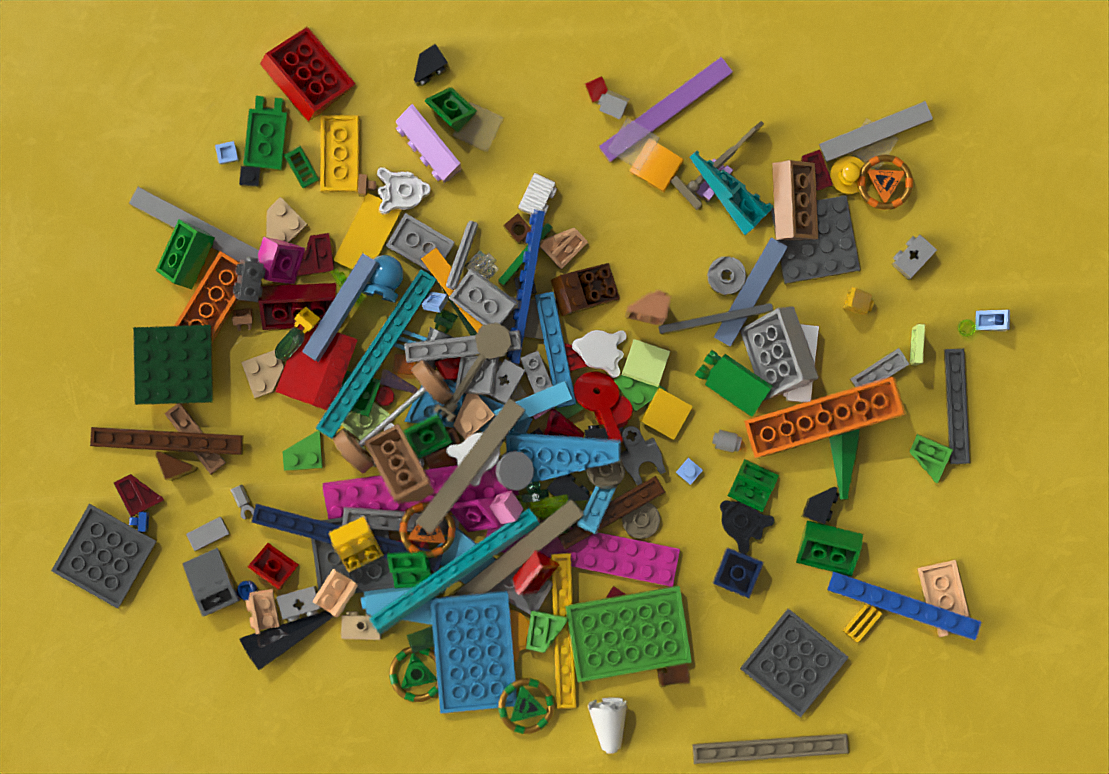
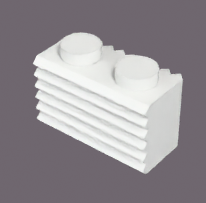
[518,173,557,216]

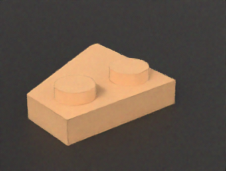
[539,228,588,269]
[453,394,496,440]

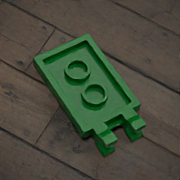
[243,96,288,170]
[695,350,773,417]

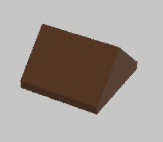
[155,451,198,481]

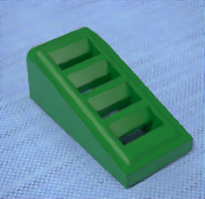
[284,146,319,189]

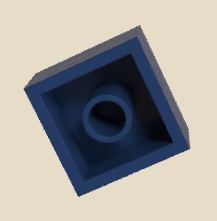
[712,548,763,598]

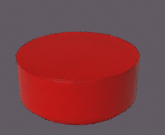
[375,387,395,406]

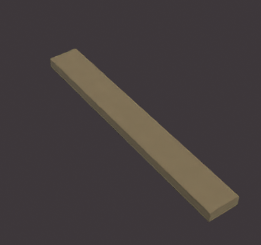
[416,398,525,535]
[453,499,584,596]
[692,733,848,764]

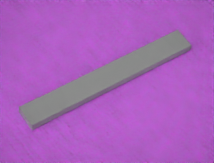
[129,187,259,262]

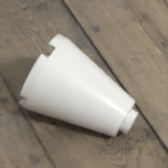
[588,697,627,753]

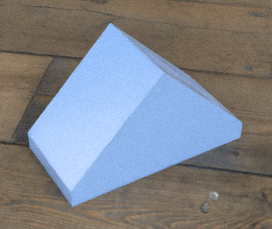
[975,310,1010,332]

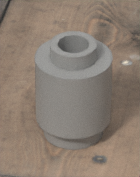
[712,430,742,453]

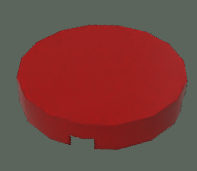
[595,395,633,428]

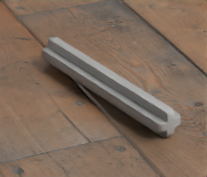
[446,221,478,290]

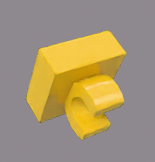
[295,307,320,333]

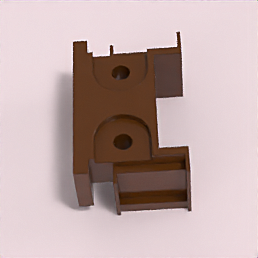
[657,663,690,687]

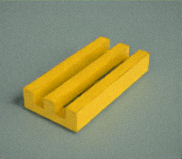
[842,603,882,643]

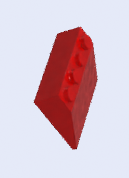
[260,27,356,122]
[275,324,357,411]

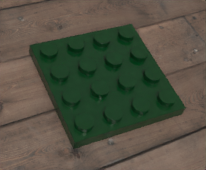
[133,325,213,405]

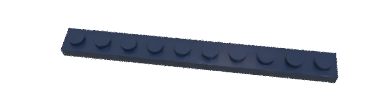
[251,504,443,572]

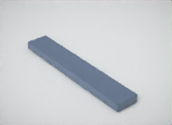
[714,237,788,347]
[302,253,379,362]

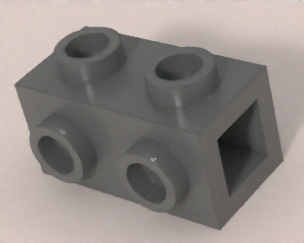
[233,257,265,302]

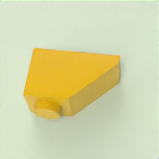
[843,287,874,315]

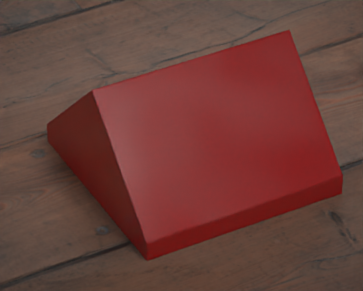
[248,543,299,589]
[513,550,559,595]

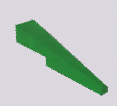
[829,429,860,501]

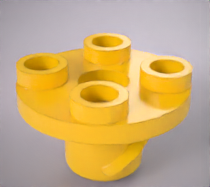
[830,156,869,195]

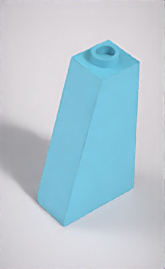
[361,587,436,624]

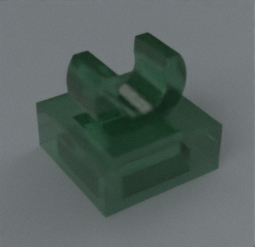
[434,309,458,334]
[522,481,549,503]

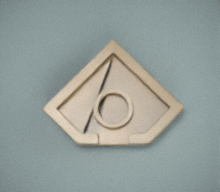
[266,197,307,243]
[241,349,284,399]

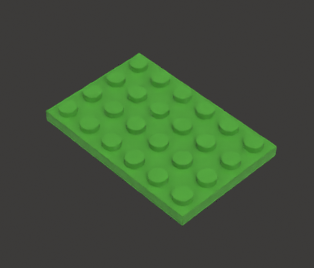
[565,586,692,682]

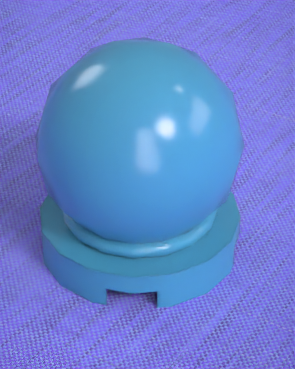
[362,255,403,302]

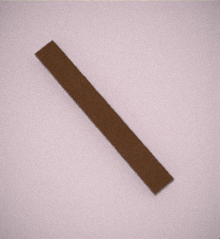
[90,427,244,455]

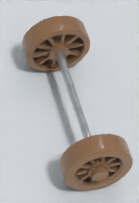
[333,360,453,473]

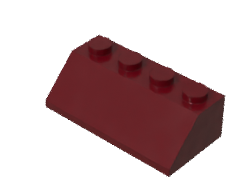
[258,283,337,330]

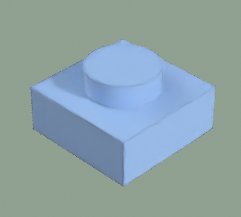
[215,141,239,165]
[422,292,449,313]
[676,458,703,485]

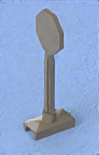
[671,121,764,210]
[433,322,512,422]

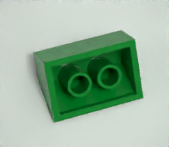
[156,219,215,290]
[796,520,863,576]

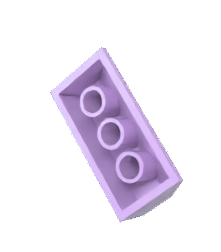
[396,104,462,183]

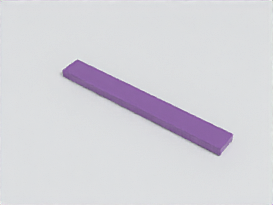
[599,57,733,162]

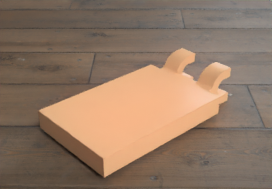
[917,560,969,637]

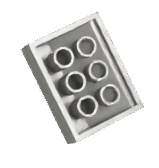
[740,307,818,401]

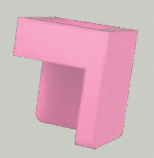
[489,491,523,524]

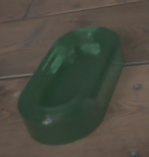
[275,328,304,361]

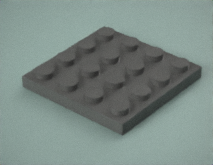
[771,195,860,284]
[51,504,157,609]
[311,517,395,594]
[740,608,848,718]

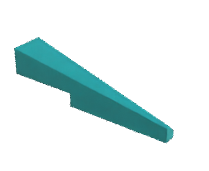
[690,150,774,235]

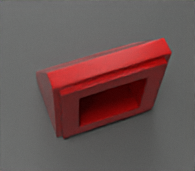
[585,76,608,103]

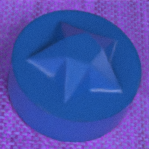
[237,581,258,600]

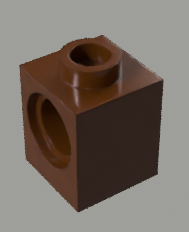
[503,213,531,245]

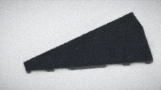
[239,610,334,670]

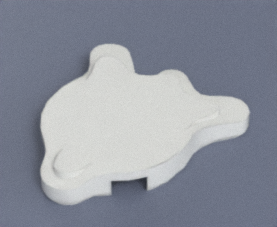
[377,167,430,215]
[572,330,626,378]
[447,433,503,486]

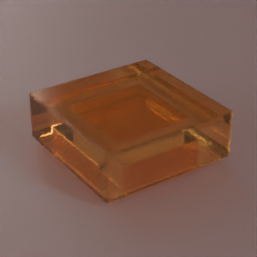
[393,354,414,375]

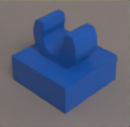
[129,512,150,532]

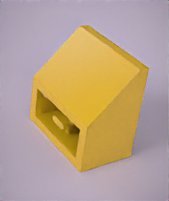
[329,516,383,572]

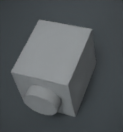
[598,90,629,119]

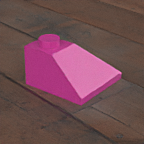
[258,237,306,284]
[450,497,500,532]

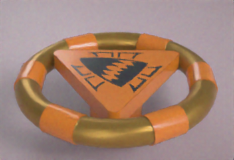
[858,155,913,210]
[399,502,456,558]

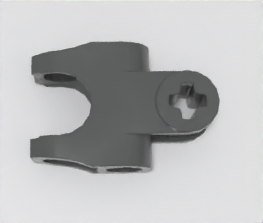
[621,426,666,486]

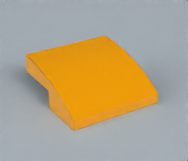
[629,139,684,192]

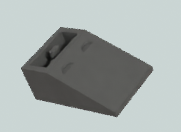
[182,548,241,617]

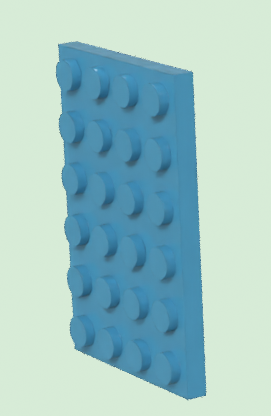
[430,591,517,713]

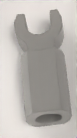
[231,485,255,520]

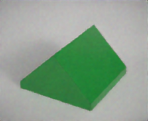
[425,87,477,133]
[403,414,452,459]

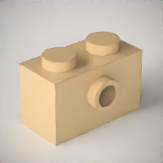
[341,611,381,640]

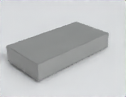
[186,517,230,551]

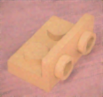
[312,569,358,617]
[246,589,280,635]

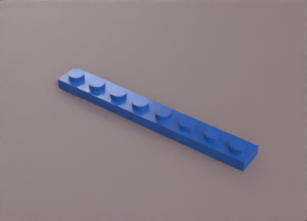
[507,210,545,364]
[827,572,982,640]

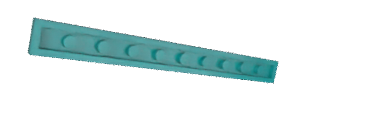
[316,269,437,439]
[369,509,540,635]

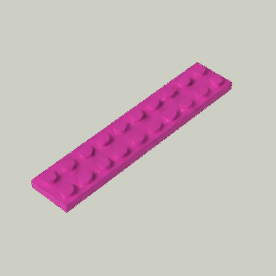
[322,460,519,519]
[486,520,680,587]

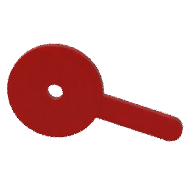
[573,372,622,442]

